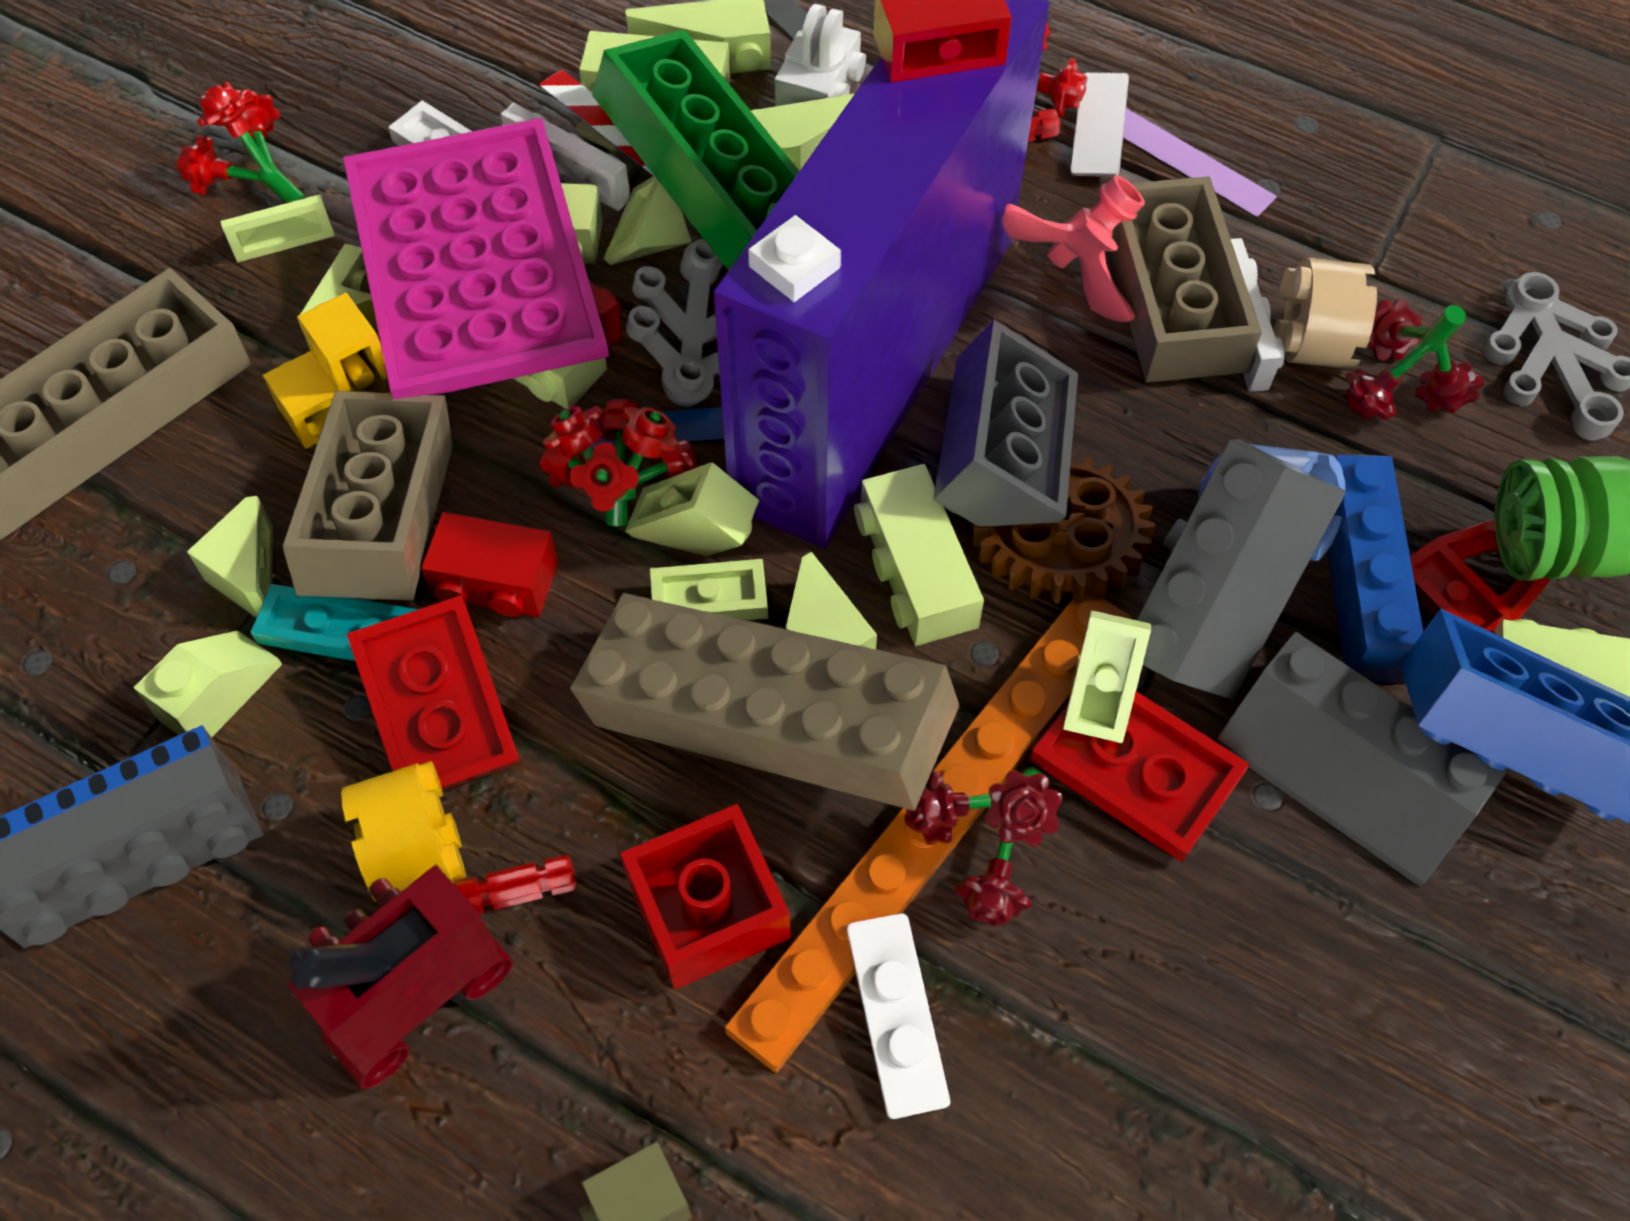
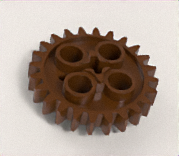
[972,456,1155,603]

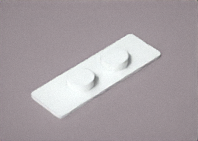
[1071,73,1129,177]
[847,914,950,1119]

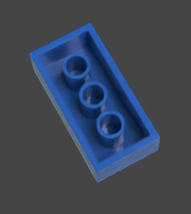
[1400,609,1630,824]

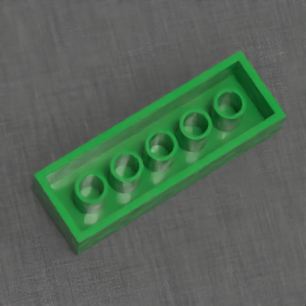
[592,29,799,271]

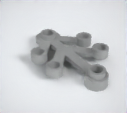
[626,239,723,407]
[1484,272,1630,440]

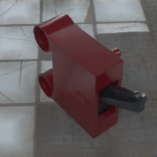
[286,864,513,1090]

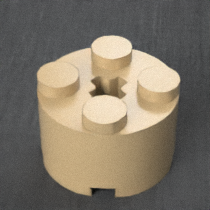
[1273,257,1377,369]

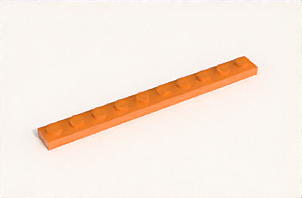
[725,589,1131,1074]

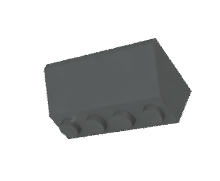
[933,319,1078,527]
[1137,439,1347,700]
[1216,631,1507,887]

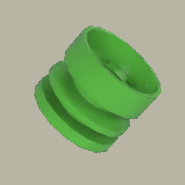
[1494,456,1630,581]

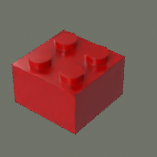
[620,803,791,990]

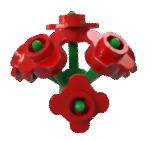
[540,399,698,526]

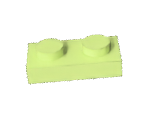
[650,559,768,620]

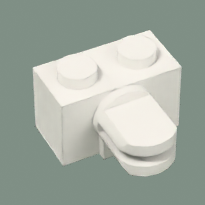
[775,4,866,106]

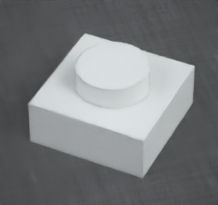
[749,215,841,302]

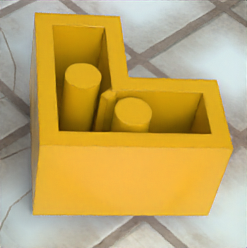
[263,292,391,449]

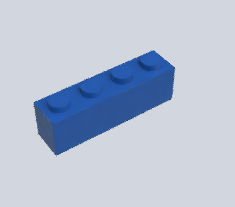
[1327,455,1423,684]

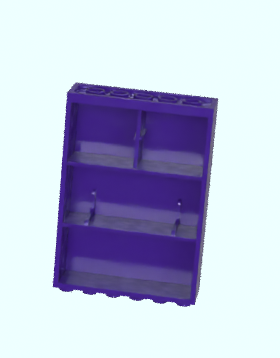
[714,0,1050,549]

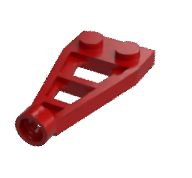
[1410,519,1551,633]

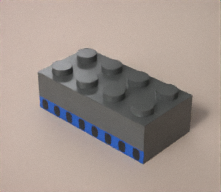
[0,725,264,949]

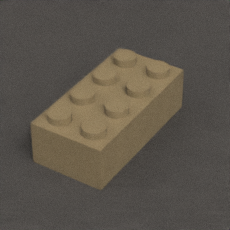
[1109,176,1262,383]
[283,391,453,601]

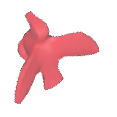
[1002,175,1145,322]

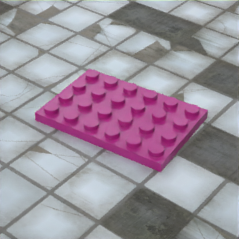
[343,118,609,400]

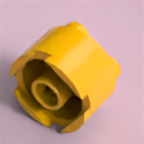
[341,761,466,902]

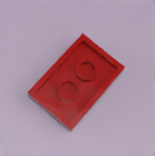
[347,595,521,791]
[1030,691,1250,863]

